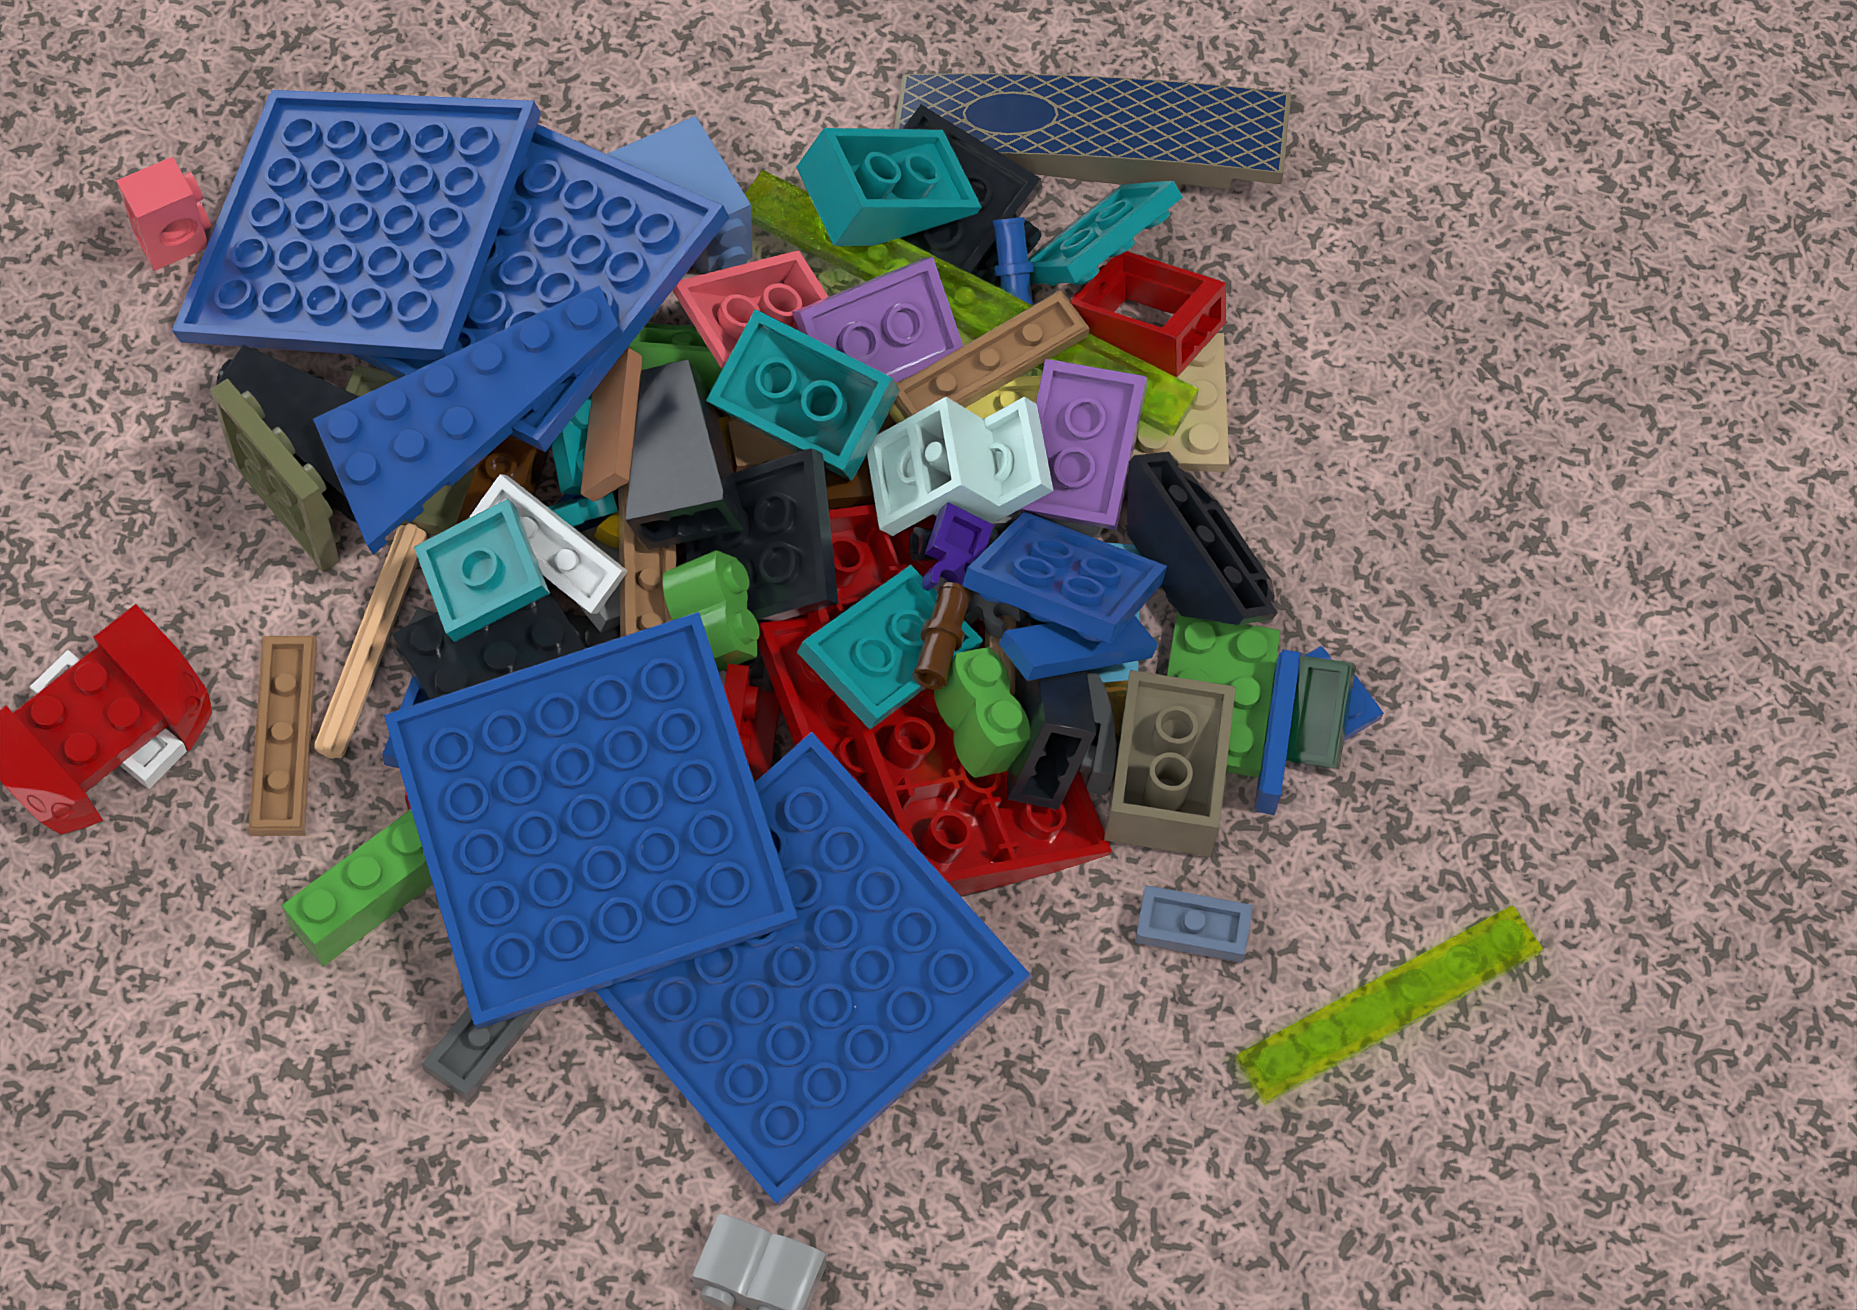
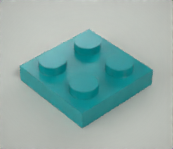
[414,499,549,642]

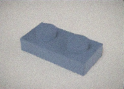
[1135,885,1253,963]

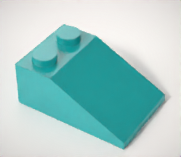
[796,128,982,246]
[706,309,900,482]

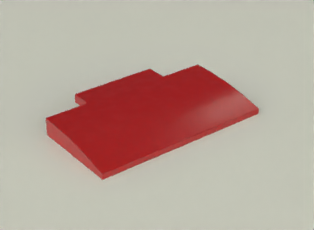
[757,504,1112,896]

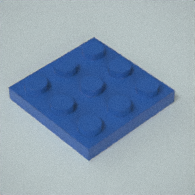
[963,512,1167,644]

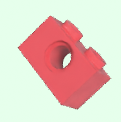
[116,156,211,271]

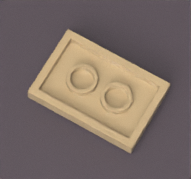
[1123,333,1229,472]

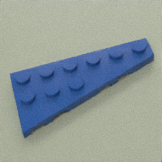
[313,285,623,555]

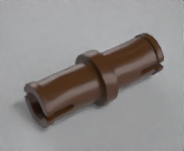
[912,582,972,690]

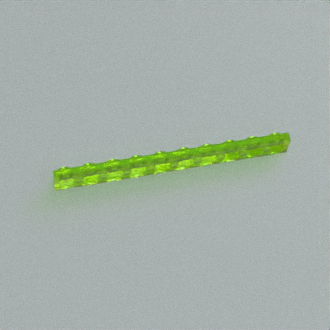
[744,169,1199,437]

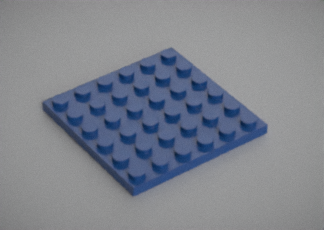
[172,90,541,361]
[353,124,730,452]
[384,612,800,1029]
[595,732,1033,1206]

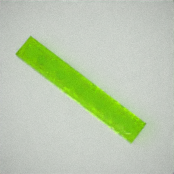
[1235,905,1543,1106]

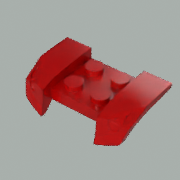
[0,604,212,835]

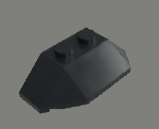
[1127,451,1278,625]

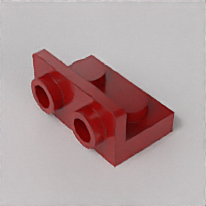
[724,664,780,780]

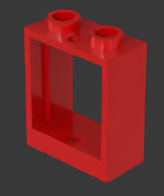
[1070,251,1226,378]

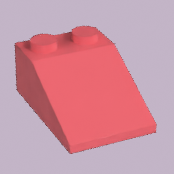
[672,250,829,368]

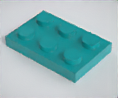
[1028,181,1183,286]
[797,565,983,729]

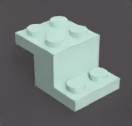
[867,397,1054,536]

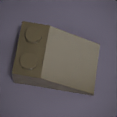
[1104,670,1236,857]

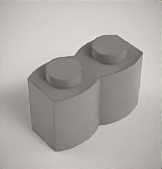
[692,1214,827,1310]

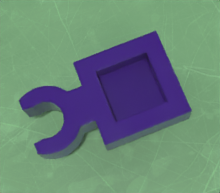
[922,502,994,591]

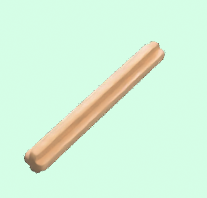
[314,523,427,759]

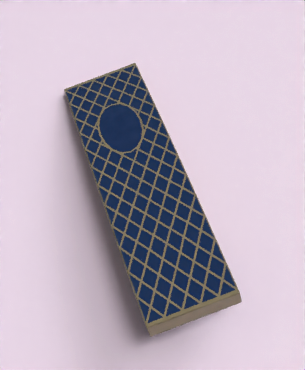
[894,73,1291,191]

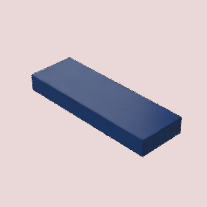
[999,616,1159,681]
[1254,649,1301,815]

